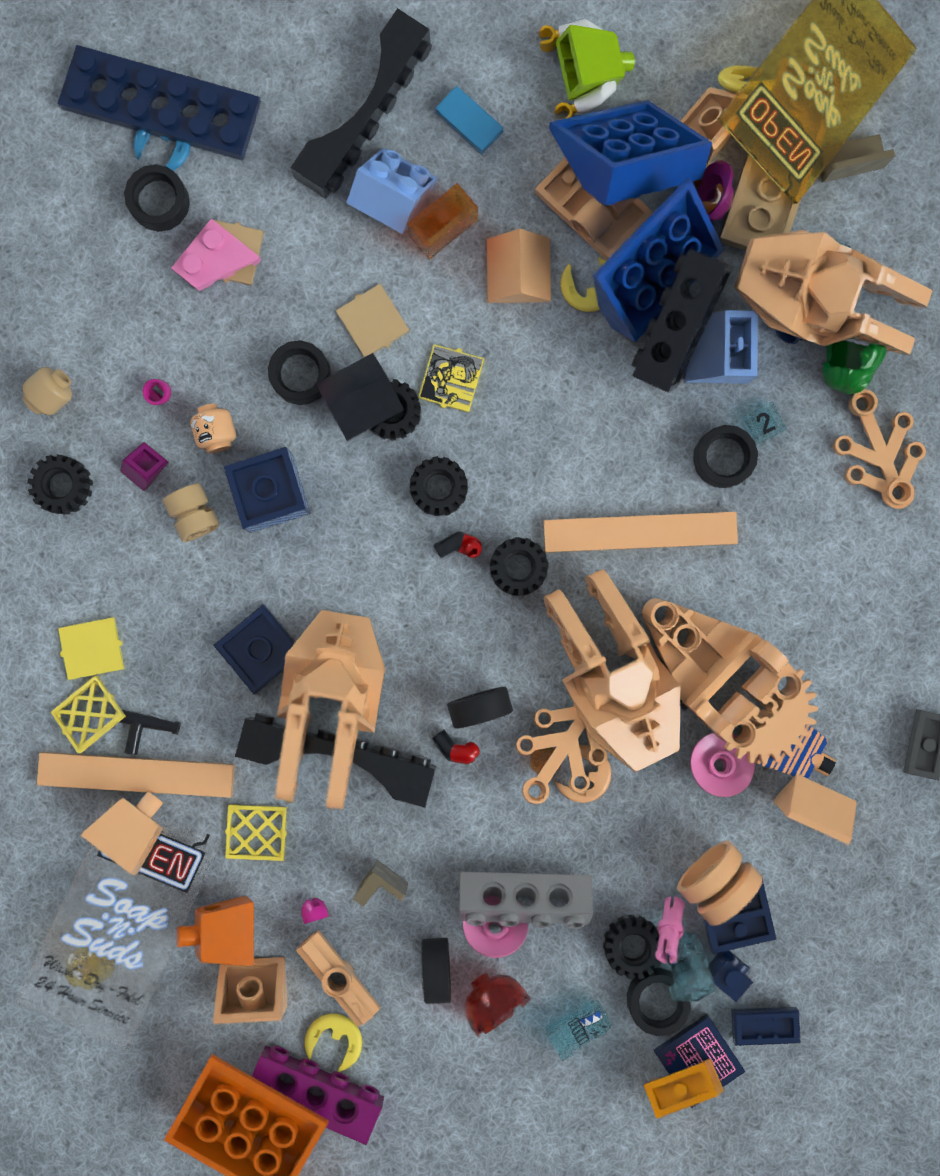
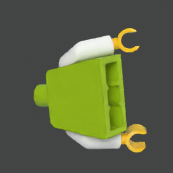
[539,19,635,119]

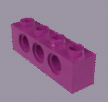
[252,1045,384,1145]

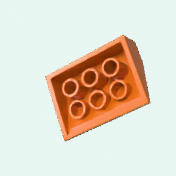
[164,1054,329,1176]

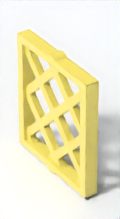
[50,675,126,754]
[225,804,287,861]

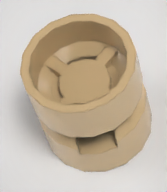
[162,483,220,543]

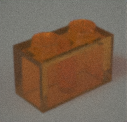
[407,183,478,260]

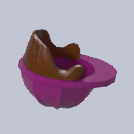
[692,160,734,222]

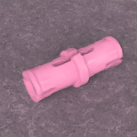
[655,896,685,964]

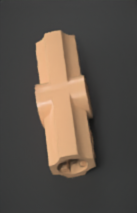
[296,930,380,1027]

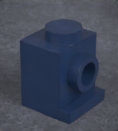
[704,950,753,1002]

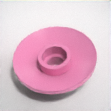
[690,733,755,797]
[463,896,528,958]

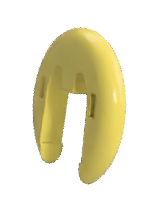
[718,65,776,95]
[561,257,606,312]
[304,1013,362,1072]

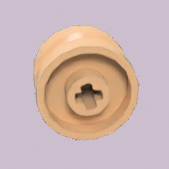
[677,840,763,926]

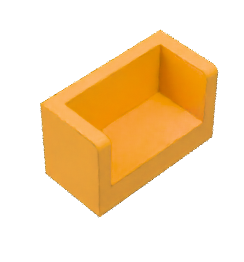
[644,1058,724,1119]

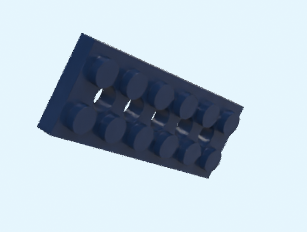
[57,45,261,161]

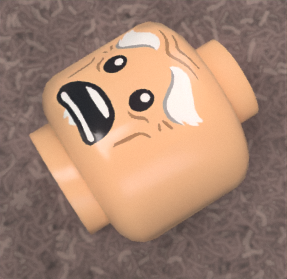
[190,404,236,454]

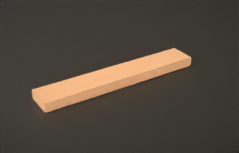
[543,512,738,553]
[37,752,235,798]

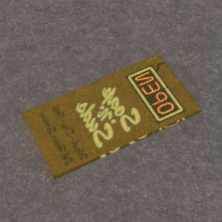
[717,0,917,204]

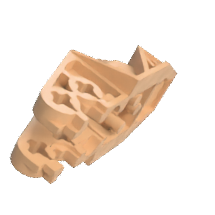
[734,230,933,355]
[544,569,681,772]
[275,610,385,809]

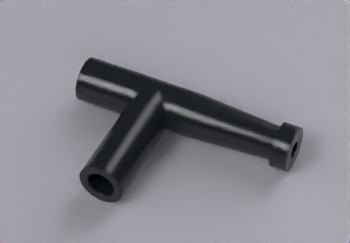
[119,710,181,755]

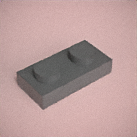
[903,709,940,781]

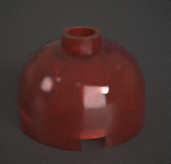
[464,973,531,1038]

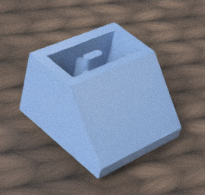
[346,148,438,234]
[685,310,758,384]

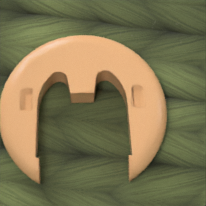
[555,745,611,803]

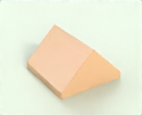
[681,87,749,166]
[487,228,551,303]
[774,774,857,845]
[213,957,287,1024]

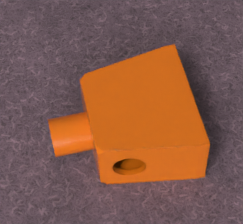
[176,896,254,966]

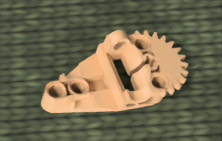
[642,598,818,765]

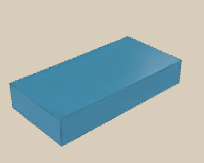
[435,85,503,155]

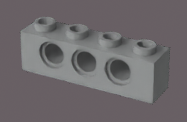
[459,872,593,929]

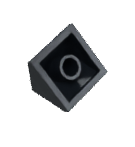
[316,353,404,442]

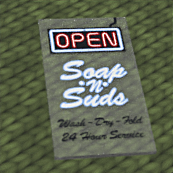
[15,795,223,1050]

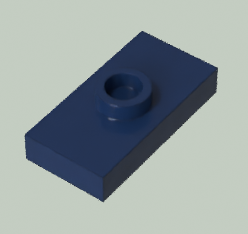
[731,1007,801,1046]

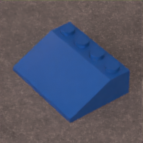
[549,100,712,205]
[593,179,724,342]

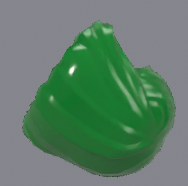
[822,340,887,394]

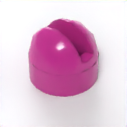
[143,379,172,405]
[301,898,329,924]

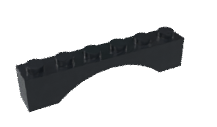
[290,8,432,199]
[235,713,436,808]

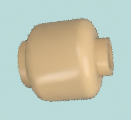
[22,367,72,415]

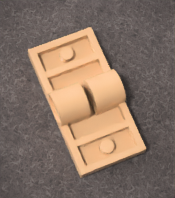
[534,157,654,261]

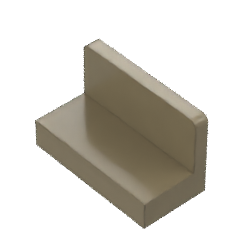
[817,134,895,183]
[353,860,408,907]

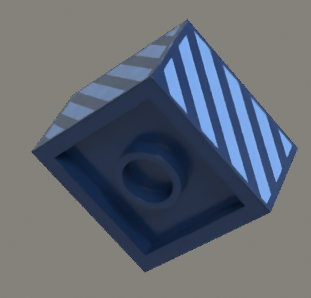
[223,447,311,533]

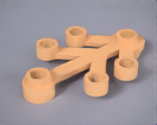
[833,389,926,509]
[515,705,608,804]

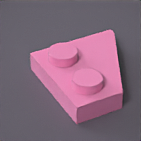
[171,219,261,291]

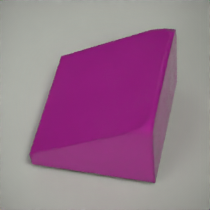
[120,442,168,491]

